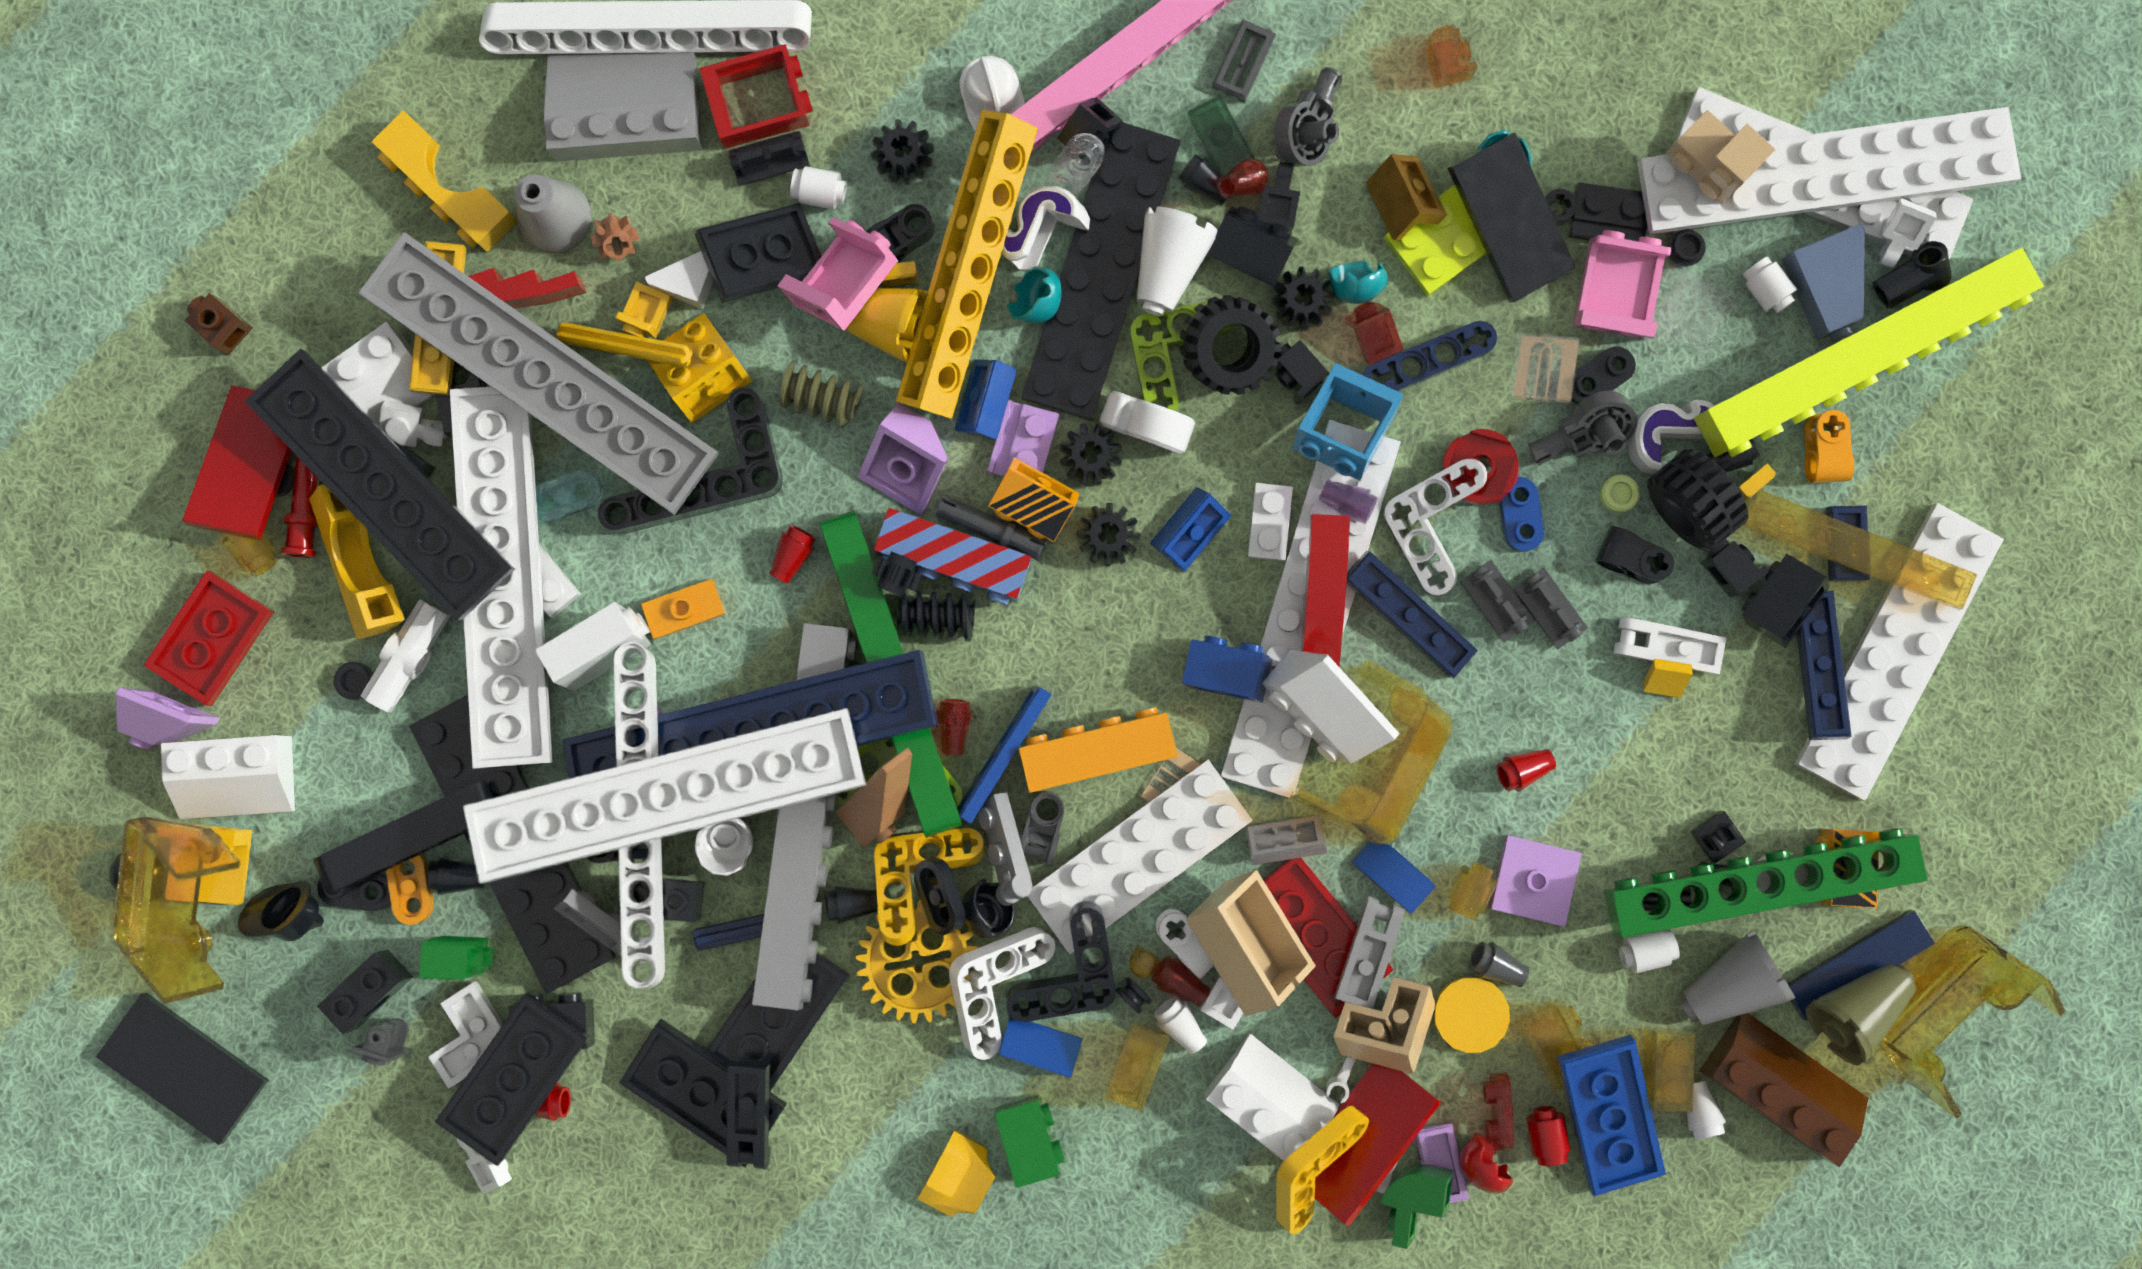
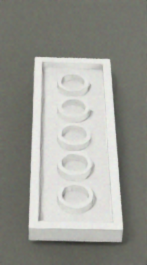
[1028,759,1253,954]

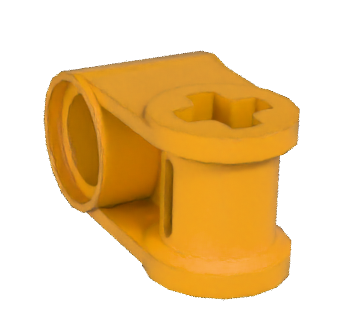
[1803,410,1854,484]

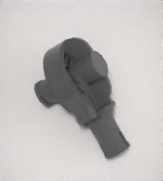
[1275,67,1343,167]
[1528,391,1637,466]

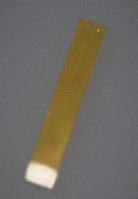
[1743,490,1977,610]

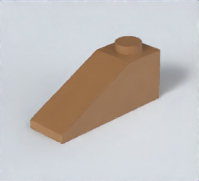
[836,748,912,848]

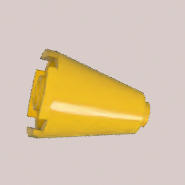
[845,288,928,363]

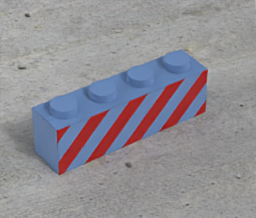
[874,508,1032,605]

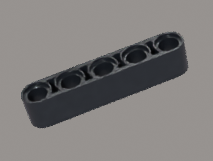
[313,780,493,895]

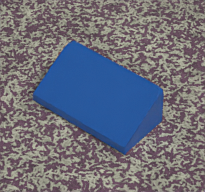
[955,360,1016,439]
[1150,488,1232,572]
[999,1017,1083,1078]

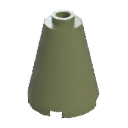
[1806,964,1916,1066]

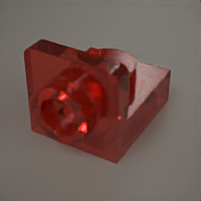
[1345,302,1404,365]

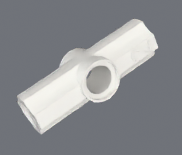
[360,599,450,713]

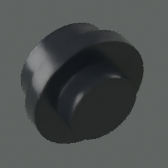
[1667,229,1706,267]

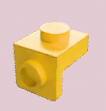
[615,281,673,339]

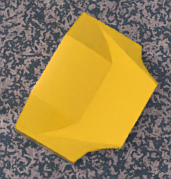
[917,1129,995,1217]

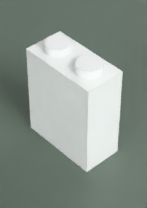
[535,602,651,691]

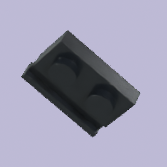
[1569,182,1648,242]

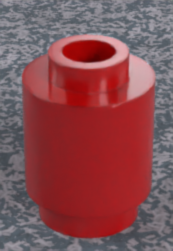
[1526,1106,1571,1166]

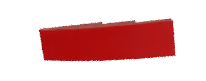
[468,268,587,309]
[1301,514,1350,667]

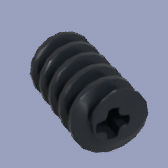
[897,590,976,642]

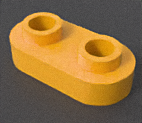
[386,854,434,925]

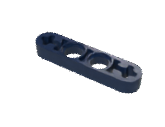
[1362,321,1497,394]

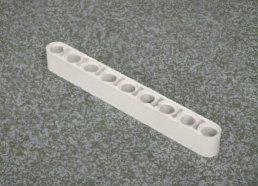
[479,0,812,54]
[614,642,665,989]

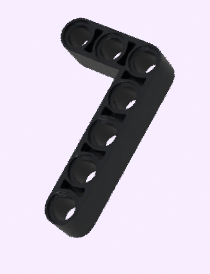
[598,387,783,534]

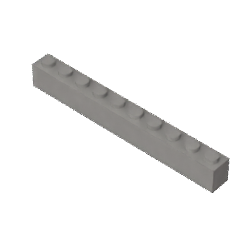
[752,623,858,1010]

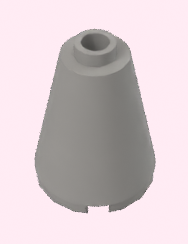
[515,174,592,253]
[1680,930,1795,1025]

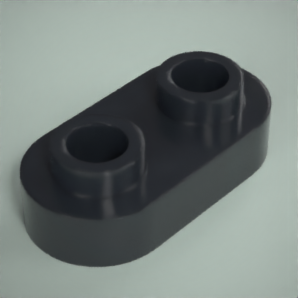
[1571,347,1636,405]
[914,858,965,935]
[317,873,391,911]

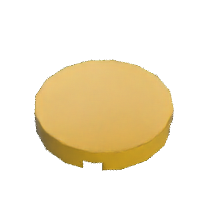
[1433,976,1510,1053]

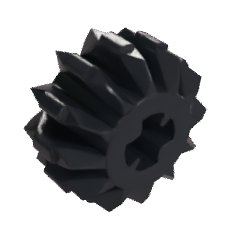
[871,119,934,184]
[1271,266,1335,331]
[1060,423,1122,487]
[1076,503,1140,567]

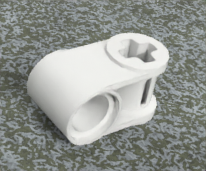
[1155,909,1214,979]

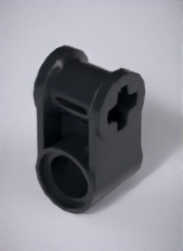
[866,204,935,263]
[1595,526,1674,585]

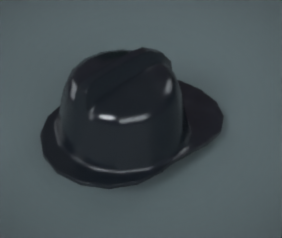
[238,881,324,942]

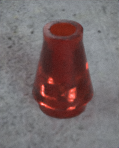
[1217,158,1268,198]
[936,699,973,755]
[1152,956,1210,1007]

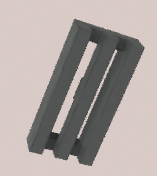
[1212,19,1276,103]

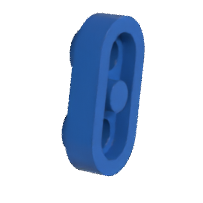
[1499,477,1544,552]

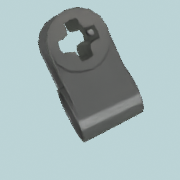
[1020,791,1065,867]

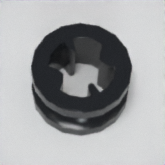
[1545,189,1577,226]
[1115,976,1152,1014]

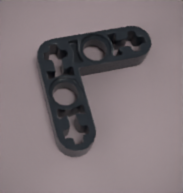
[1006,901,1116,1022]

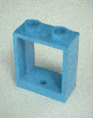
[1292,363,1404,481]

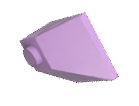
[857,403,948,515]
[116,687,219,750]

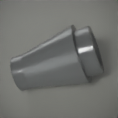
[1469,942,1530,987]

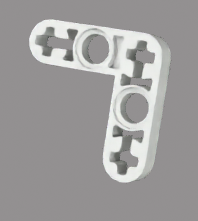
[1385,459,1487,595]
[949,927,1055,1060]

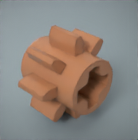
[590,212,639,262]

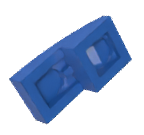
[1351,834,1436,914]

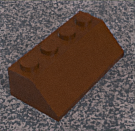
[1699,1013,1868,1167]

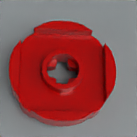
[1443,429,1520,505]

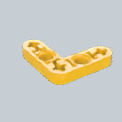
[874,828,985,946]
[1276,1106,1369,1235]

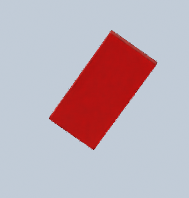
[182,385,292,540]
[1263,858,1393,1019]
[1315,1064,1442,1226]

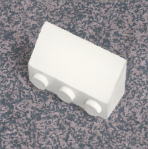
[322,321,435,427]
[1262,650,1400,764]
[161,735,295,819]
[1204,1033,1340,1161]

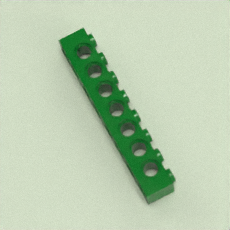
[1604,828,1928,938]

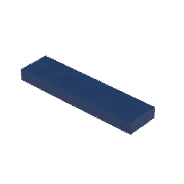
[1347,551,1478,679]
[1797,590,1852,740]
[1787,910,1935,1021]

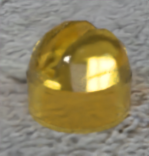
[1129,945,1162,978]

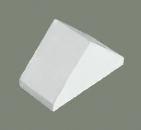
[645,251,713,309]

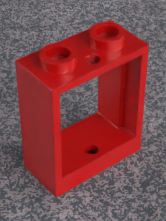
[699,44,813,149]

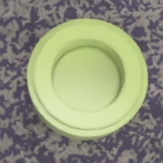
[1600,475,1640,513]

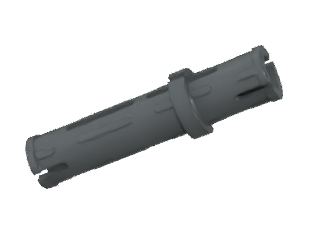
[936,494,1048,561]

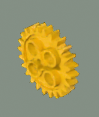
[856,899,979,1023]

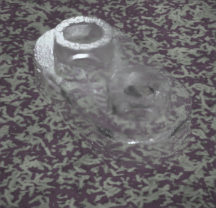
[1046,133,1105,197]

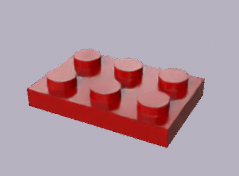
[143,570,275,706]

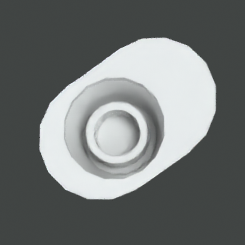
[960,56,1025,131]

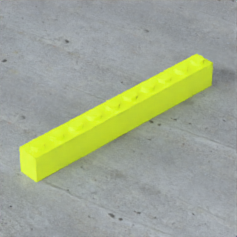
[1693,247,2044,458]

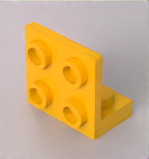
[647,313,753,424]
[157,822,252,905]

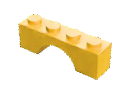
[372,110,517,252]
[309,485,405,640]

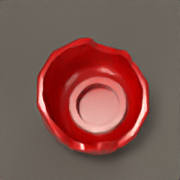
[1459,1132,1513,1194]

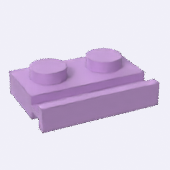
[988,400,1059,477]

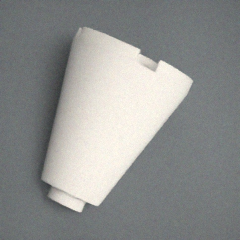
[1137,206,1218,317]

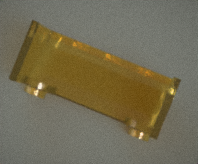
[1288,659,1453,845]
[113,816,240,1004]
[1878,926,2066,1119]

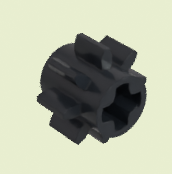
[872,551,922,597]

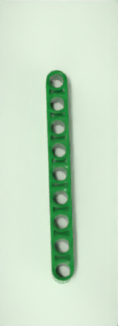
[819,510,962,838]

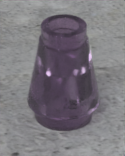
[1319,479,1378,525]

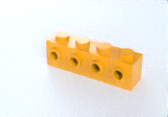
[1019,707,1178,793]

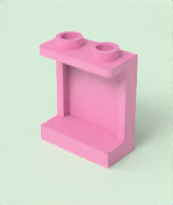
[777,217,898,331]
[1573,230,1671,340]

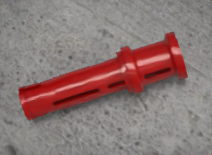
[280,456,318,558]

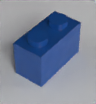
[1182,636,1273,703]

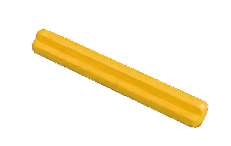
[556,322,693,367]

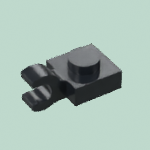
[1258,161,1300,231]

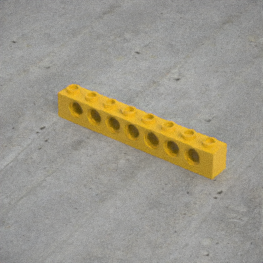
[896,110,1038,419]

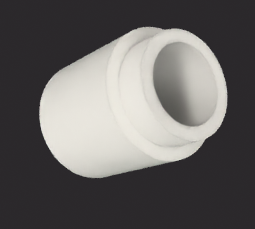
[790,166,847,210]
[1743,256,1798,314]
[1618,929,1680,974]

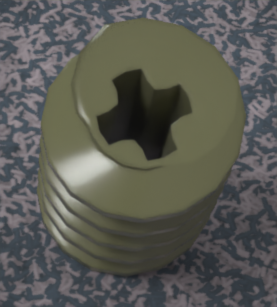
[779,361,864,428]

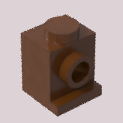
[184,293,253,355]

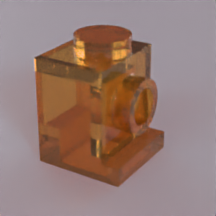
[1424,25,1477,89]

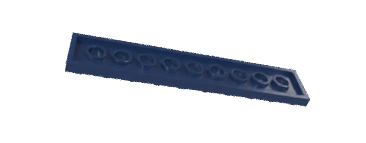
[562,650,939,779]

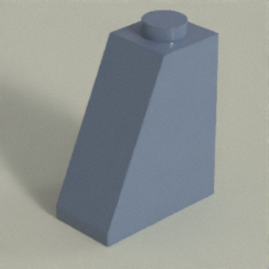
[1782,223,1865,342]

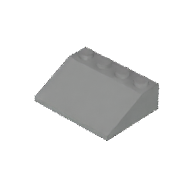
[544,52,703,162]

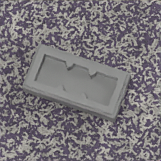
[1245,814,1327,865]

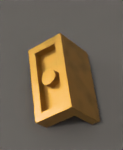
[1366,154,1447,240]

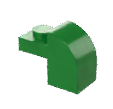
[1381,1164,1454,1249]

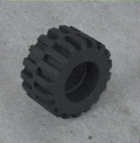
[1179,295,1281,395]
[1647,449,1749,551]

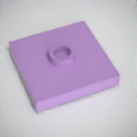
[1489,835,1582,927]

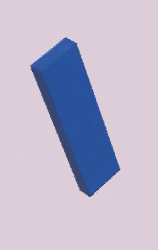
[957,686,1052,823]

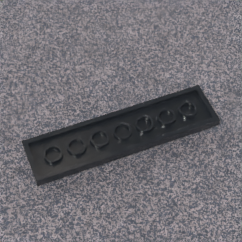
[1021,122,1181,421]
[245,348,515,622]
[409,695,616,994]

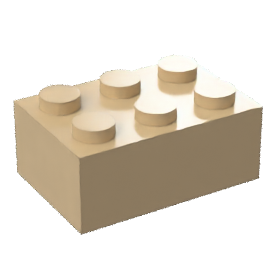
[1186,870,1315,1017]

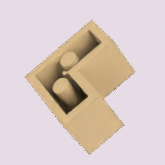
[1666,110,1776,204]
[1334,977,1436,1074]

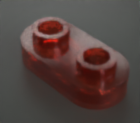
[1483,1072,1514,1151]

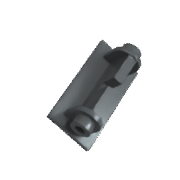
[1460,560,1534,643]
[1513,567,1588,650]
[351,1018,412,1066]

